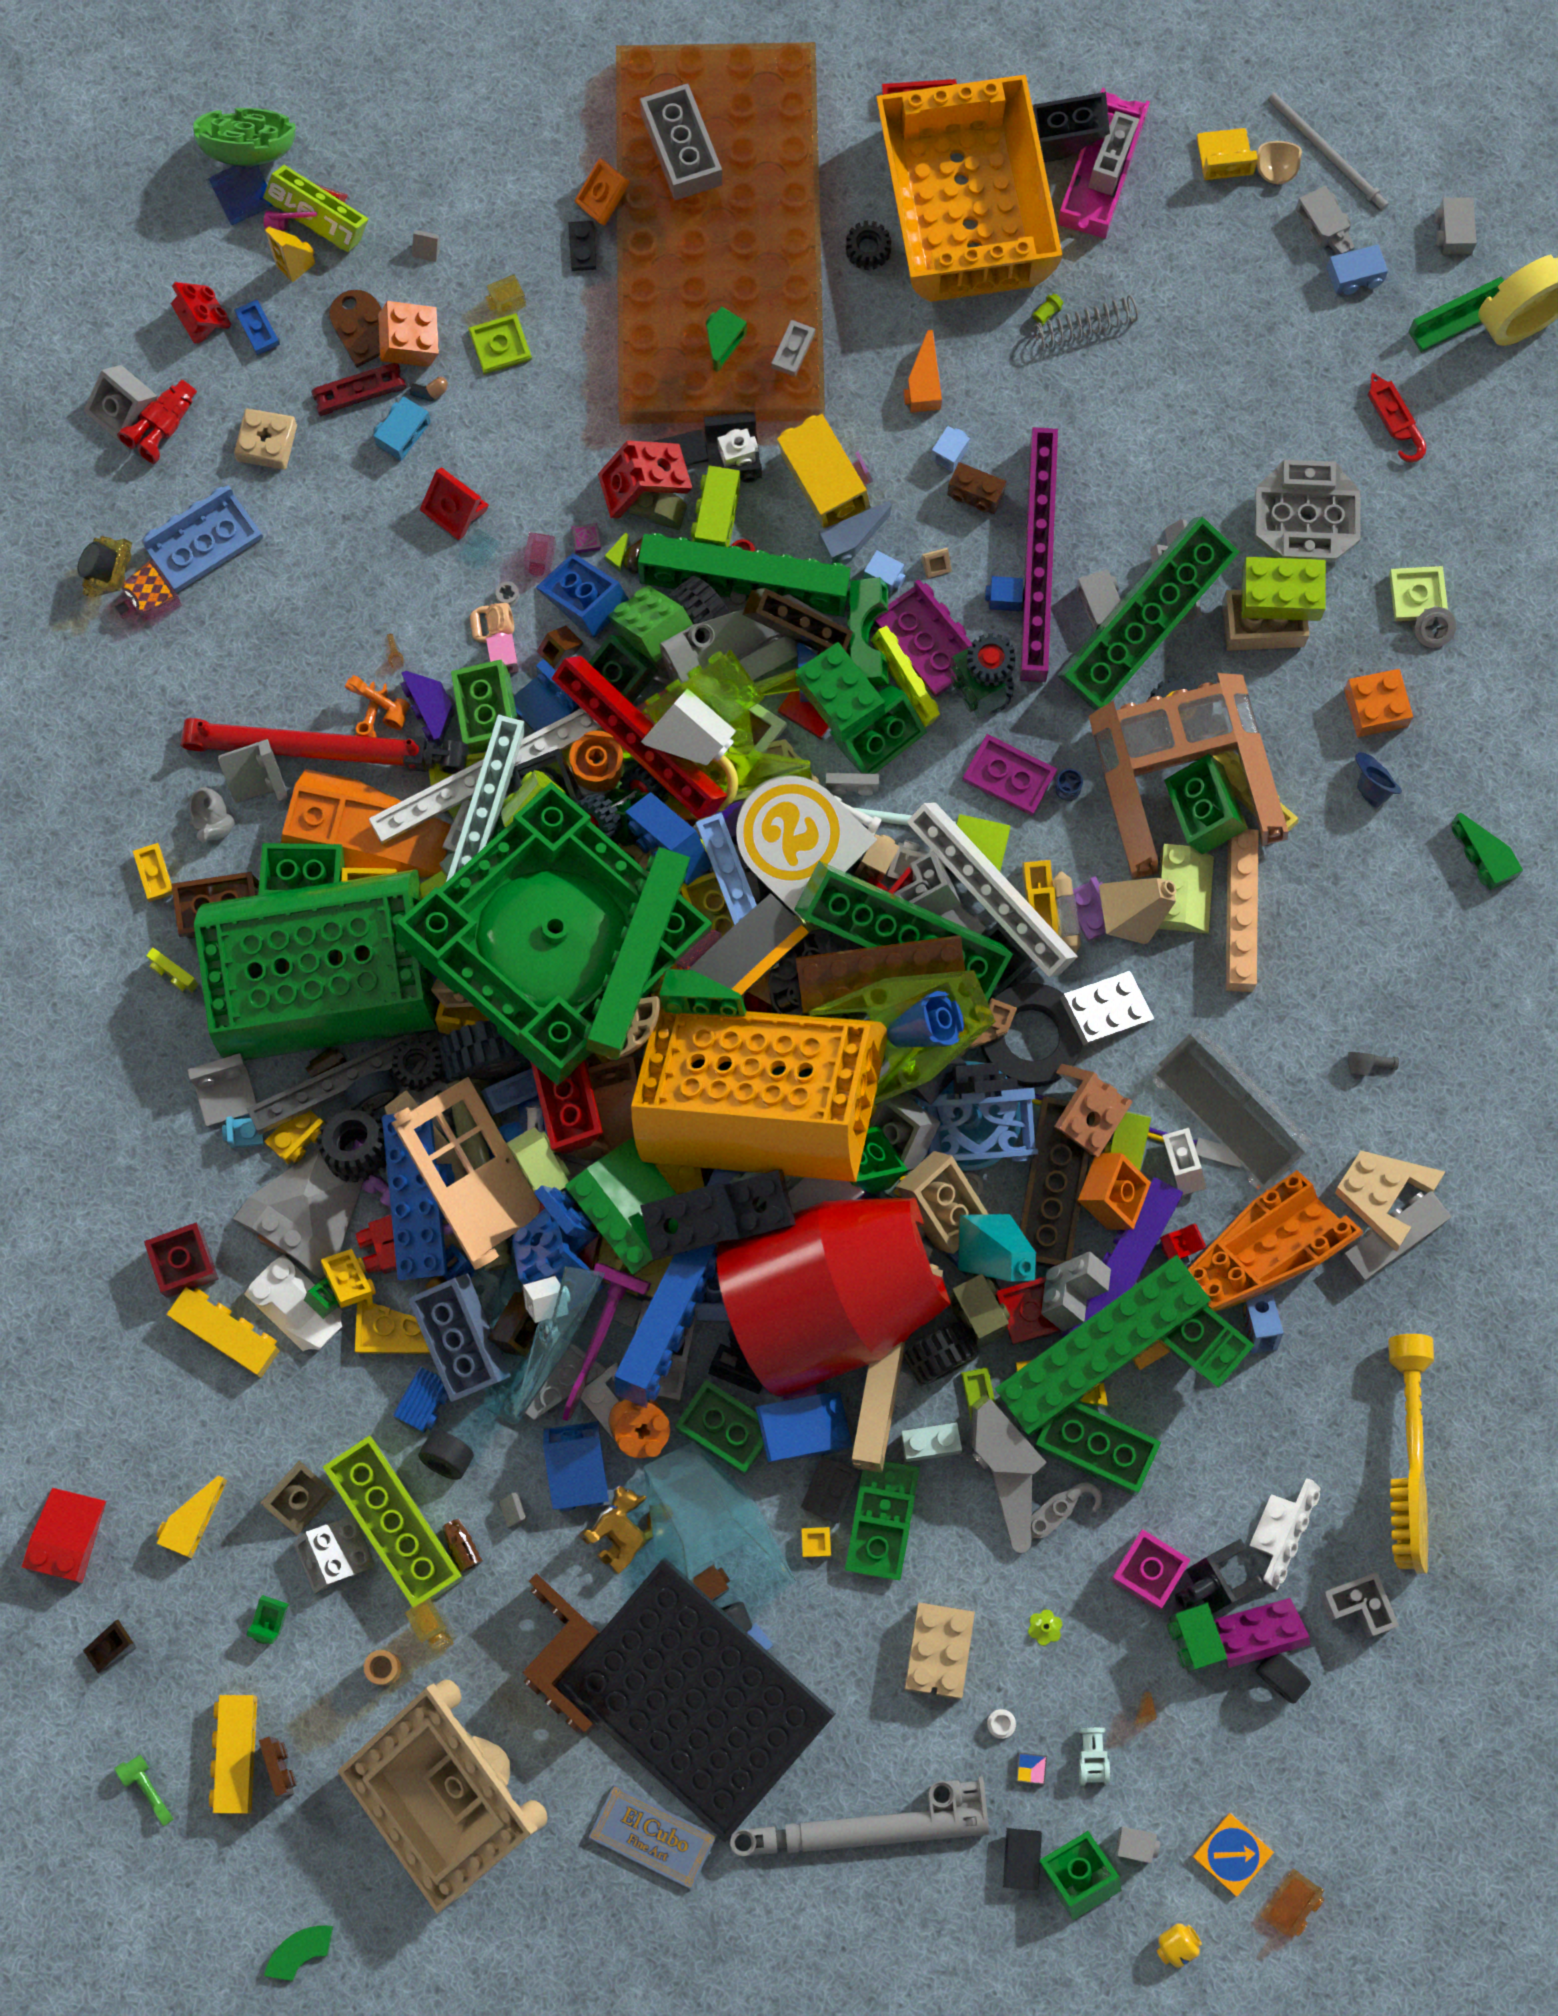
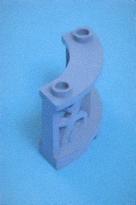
[919,1088,1038,1161]

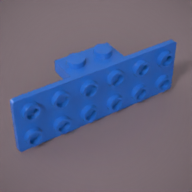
[382,1114,455,1280]

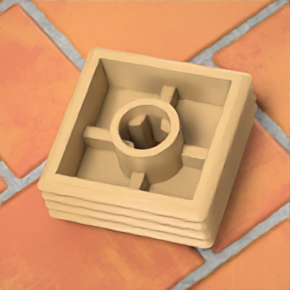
[234,408,297,469]

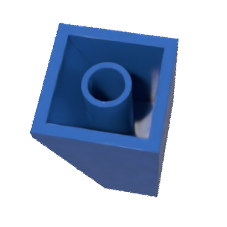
[543,1421,609,1512]

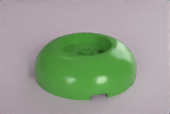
[193,108,296,166]

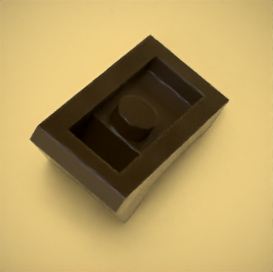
[83,1620,136,1674]

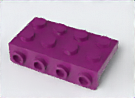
[874,579,972,698]

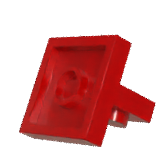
[419,467,489,540]

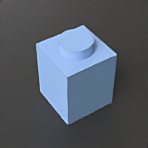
[931,426,970,472]
[864,550,906,594]

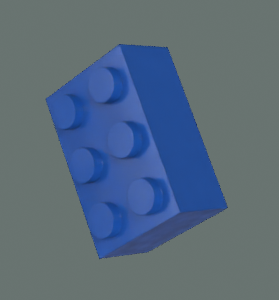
[625,792,712,886]

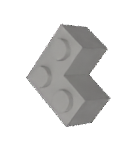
[893,850,961,916]
[1041,1251,1111,1331]
[1319,1572,1399,1638]

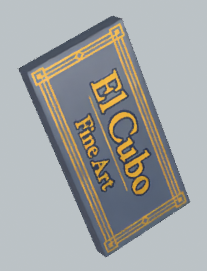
[588,1785,717,1890]

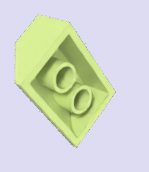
[1158,844,1214,934]

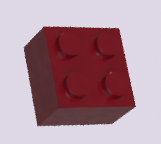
[144,1222,219,1298]

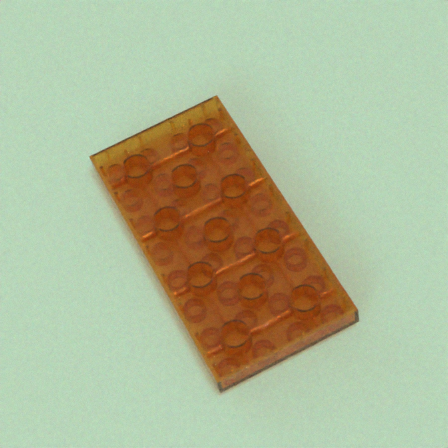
[616,42,825,424]

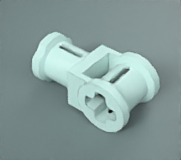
[1079,1728,1110,1786]

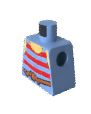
[1242,1294,1284,1354]

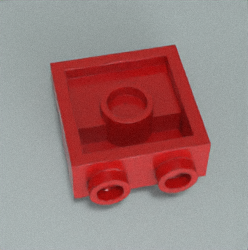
[996,1276,1063,1346]

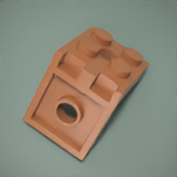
[1054,1064,1133,1157]

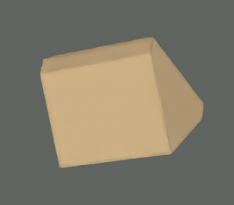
[920,548,952,579]

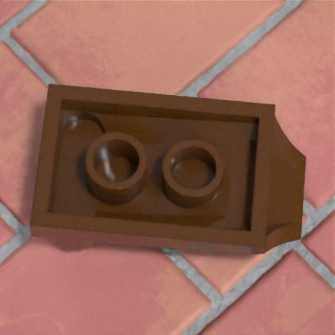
[171,871,259,938]

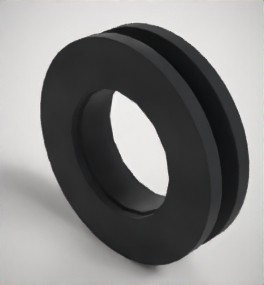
[981,983,1083,1088]

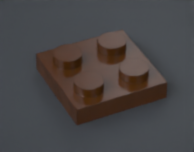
[259,1736,297,1798]

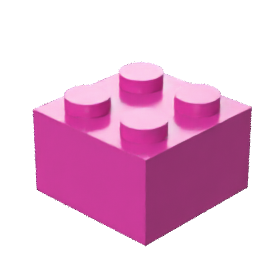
[1110,1529,1191,1611]

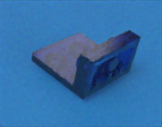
[206,165,273,225]

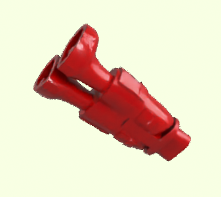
[117,380,197,464]

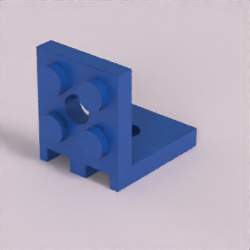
[527,1185,600,1255]
[511,1211,604,1311]

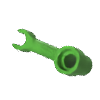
[114,1754,174,1826]

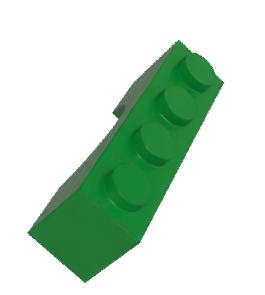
[847,577,889,687]

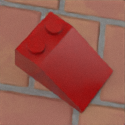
[22,1487,107,1583]

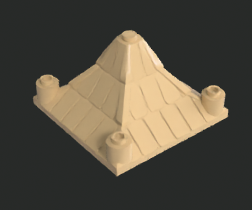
[337,1679,547,1914]

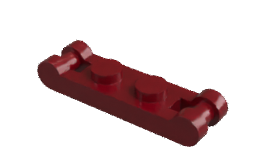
[311,363,407,416]

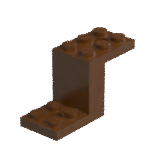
[522,1573,600,1734]

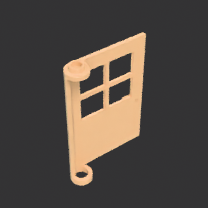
[392,1077,540,1270]

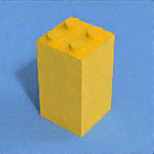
[777,414,871,529]

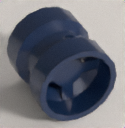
[1055,768,1083,801]

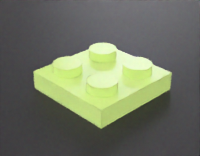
[1389,566,1448,621]

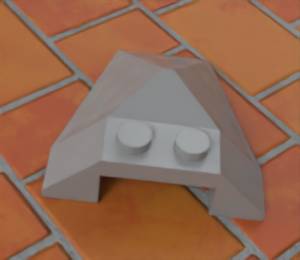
[233,1149,364,1281]

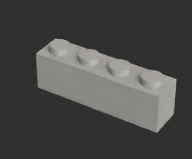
[1341,1190,1452,1284]

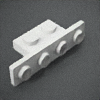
[1249,1478,1320,1590]

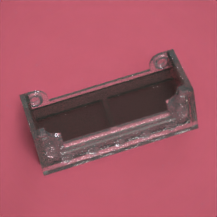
[1151,1026,1317,1191]

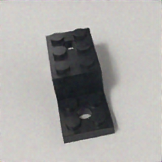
[640,1170,796,1260]

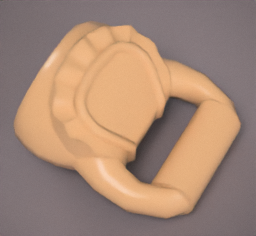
[469,603,514,643]

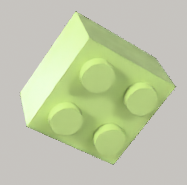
[506,1127,570,1192]

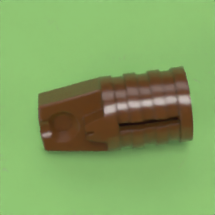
[442,1518,483,1573]

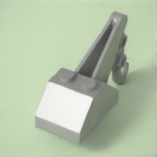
[970,1394,1102,1553]

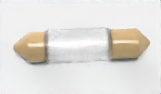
[1053,871,1081,954]

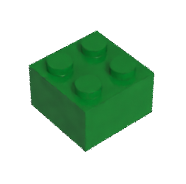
[1167,1603,1227,1673]

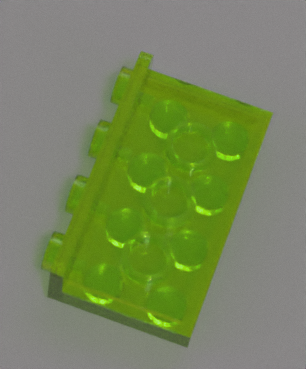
[642,649,765,724]

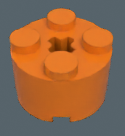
[569,731,624,792]
[608,1399,670,1458]

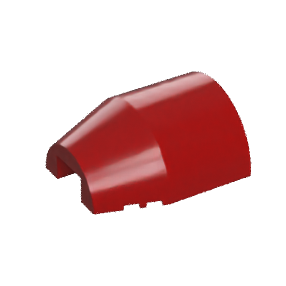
[717,1198,951,1397]

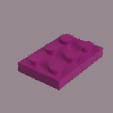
[962,734,1057,816]
[1214,1598,1310,1668]

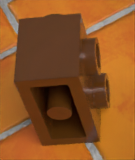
[947,462,1006,515]

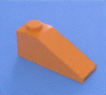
[903,330,942,413]

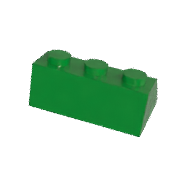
[829,684,927,774]
[258,843,345,895]

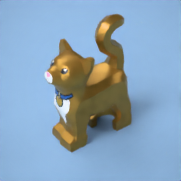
[579,1486,674,1574]

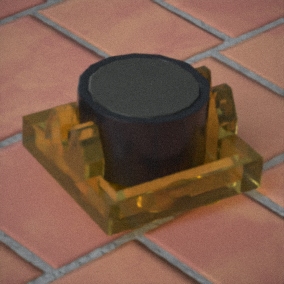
[77,536,132,597]

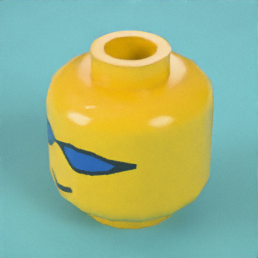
[1157,1923,1202,1968]

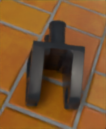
[1175,1539,1267,1614]

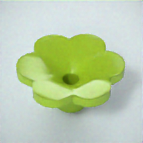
[1028,1609,1063,1646]

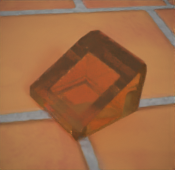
[1133,1691,1157,1725]

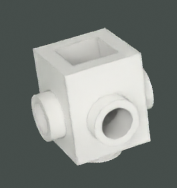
[718,429,759,467]

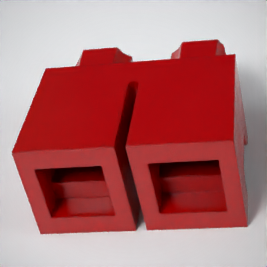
[355,1215,397,1274]

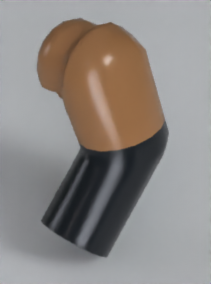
[410,377,448,401]

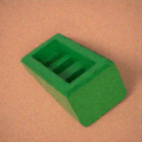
[304,1278,340,1319]

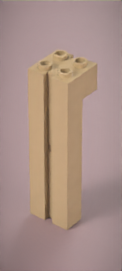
[852,1264,944,1473]

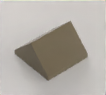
[260,1461,336,1535]

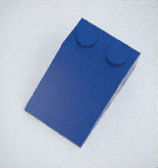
[536,553,629,637]
[756,1392,853,1462]

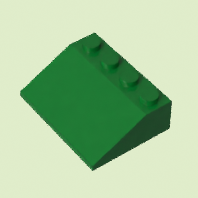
[564,1137,678,1276]

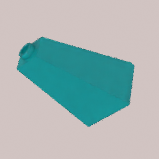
[958,1214,1036,1281]

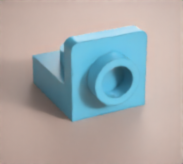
[222,1116,264,1148]

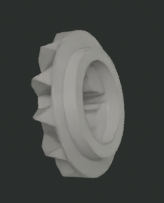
[1414,606,1457,648]

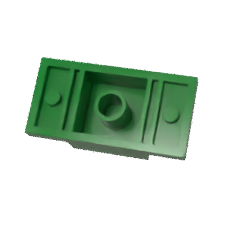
[1159,1306,1254,1389]

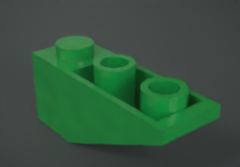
[1451,813,1523,890]
[659,969,746,1017]

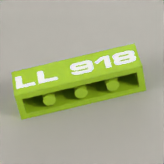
[263,165,369,252]

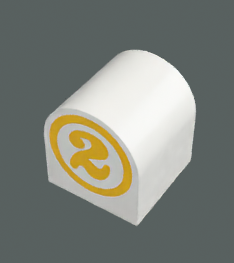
[736,775,877,918]

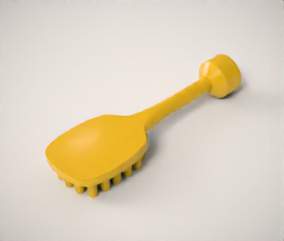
[1388,1334,1434,1574]

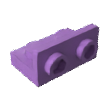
[1065,876,1106,942]

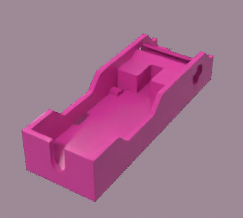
[1058,88,1150,239]

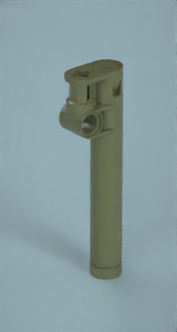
[447,1078,512,1271]

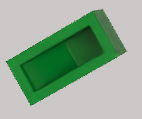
[705,306,747,373]

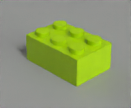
[691,466,740,547]
[1242,557,1326,621]

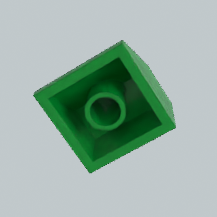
[1039,1831,1122,1920]

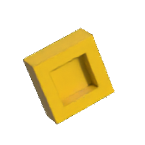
[801,1527,831,1558]

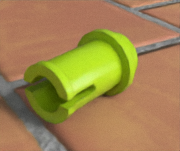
[1032,293,1064,326]

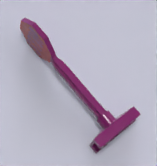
[562,1263,652,1421]

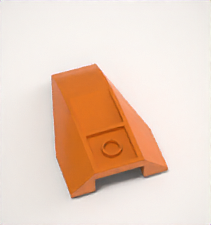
[281,769,452,877]
[1188,1170,1363,1312]

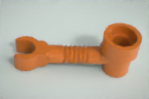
[344,675,410,730]
[355,681,388,737]

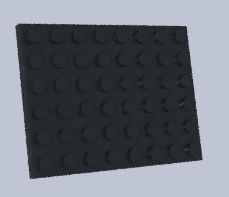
[557,1558,836,1842]

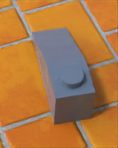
[818,501,891,565]

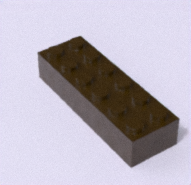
[1019,1096,1095,1268]

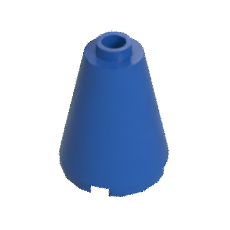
[887,991,964,1048]

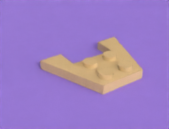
[1335,1151,1445,1252]

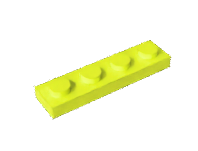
[871,626,940,727]

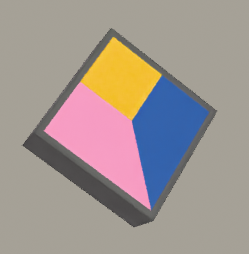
[1016,1752,1047,1785]

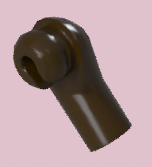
[624,537,643,574]

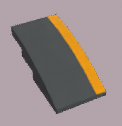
[688,893,809,996]

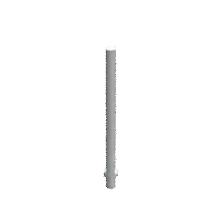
[1268,92,1389,211]

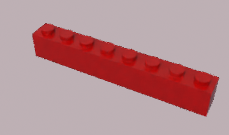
[551,656,728,819]

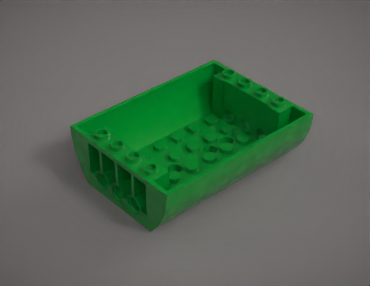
[194,869,439,1061]

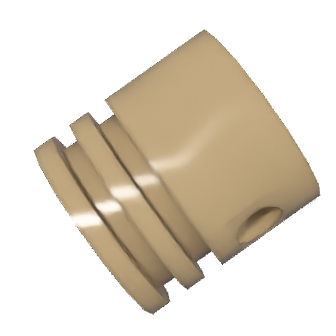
[364,1650,401,1686]

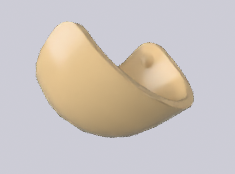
[1257,141,1302,184]

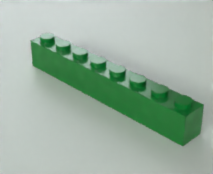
[583,847,690,1060]

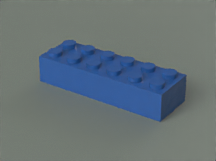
[614,1246,717,1408]

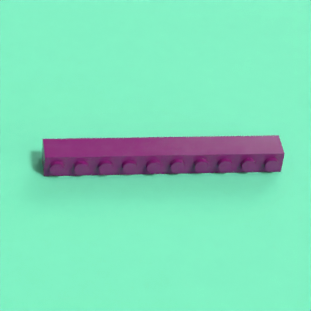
[1020,427,1058,682]

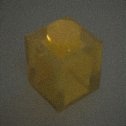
[485,274,526,317]

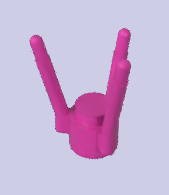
[264,211,317,243]

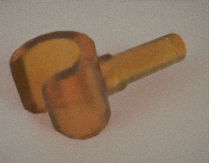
[387,633,404,668]

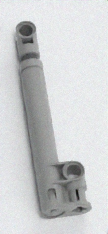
[730,1776,989,1856]

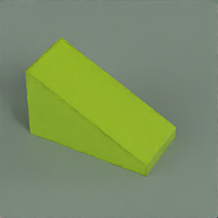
[605,532,629,572]

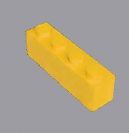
[166,1287,280,1378]
[209,1695,257,1814]

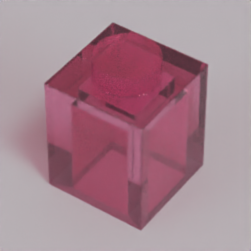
[523,532,556,576]

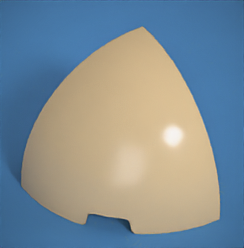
[608,996,660,1060]

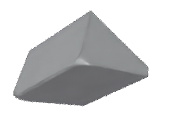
[412,230,441,262]
[499,1492,527,1528]

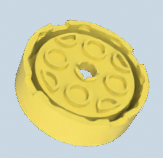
[1478,255,1558,346]

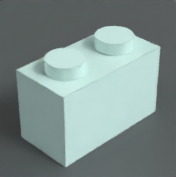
[901,1422,962,1463]

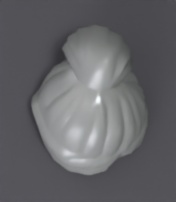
[189,787,235,843]

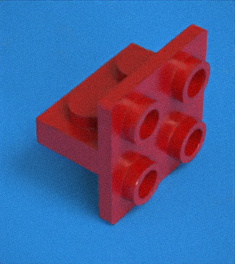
[170,282,232,344]

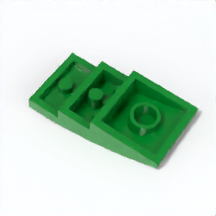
[845,1461,920,1581]

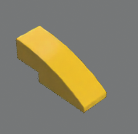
[1022,860,1059,936]

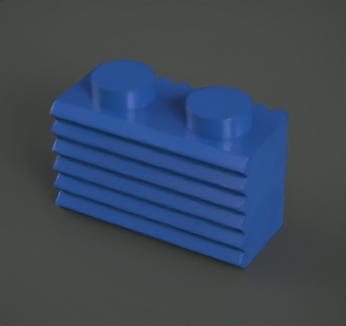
[393,1366,449,1434]

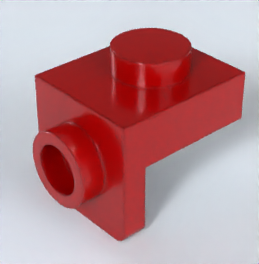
[1159,1223,1206,1260]

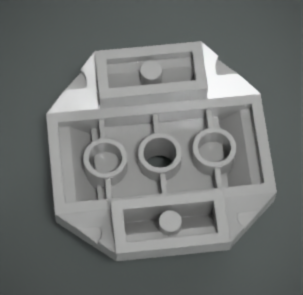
[1255,460,1360,562]

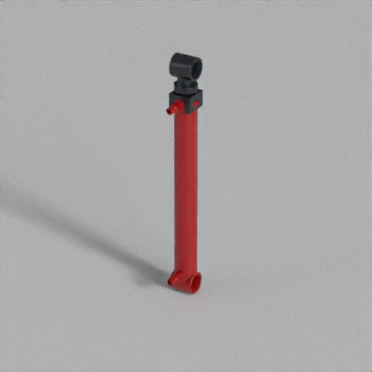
[180,718,469,774]

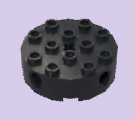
[768,929,874,1020]

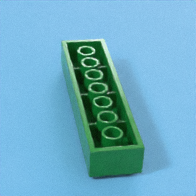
[1057,516,1240,711]
[638,533,851,617]
[794,861,1013,1001]
[995,1255,1211,1437]

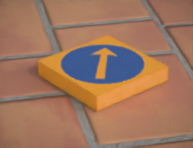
[1192,1813,1274,1897]

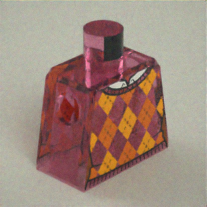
[114,559,182,622]

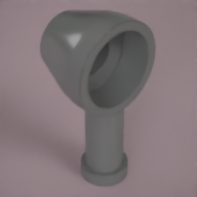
[1347,1052,1399,1076]

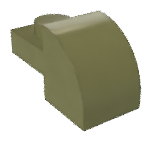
[630,492,687,530]

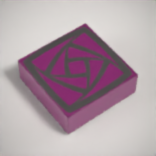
[572,523,601,553]

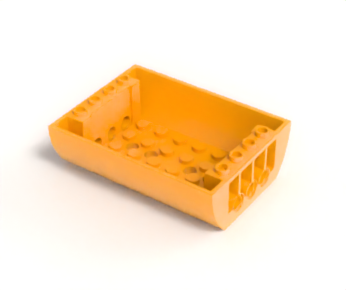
[876,74,1063,302]
[631,1005,888,1182]

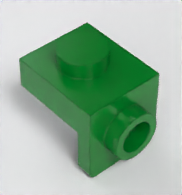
[246,1595,289,1644]

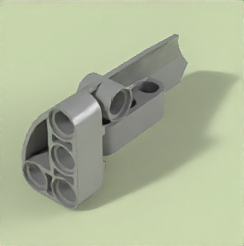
[659,594,833,705]

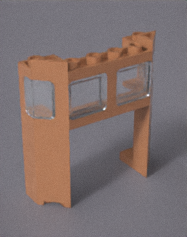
[1089,673,1288,879]

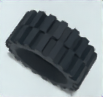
[438,1020,532,1084]

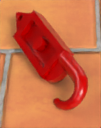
[1367,373,1427,463]

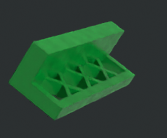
[1408,276,1504,353]

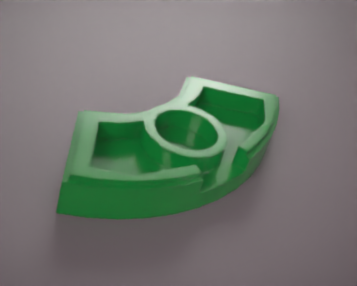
[264,1925,334,1981]

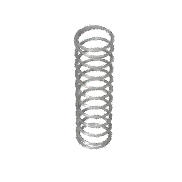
[1034,295,1138,350]

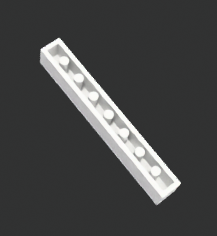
[907,803,1078,977]

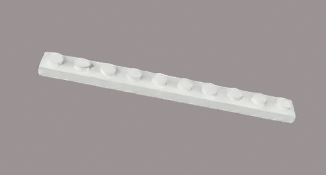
[369,708,603,844]

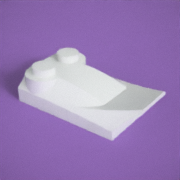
[244,1255,343,1352]

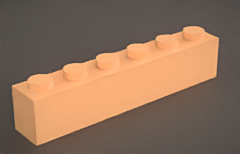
[1226,829,1258,992]

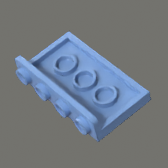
[142,486,263,593]

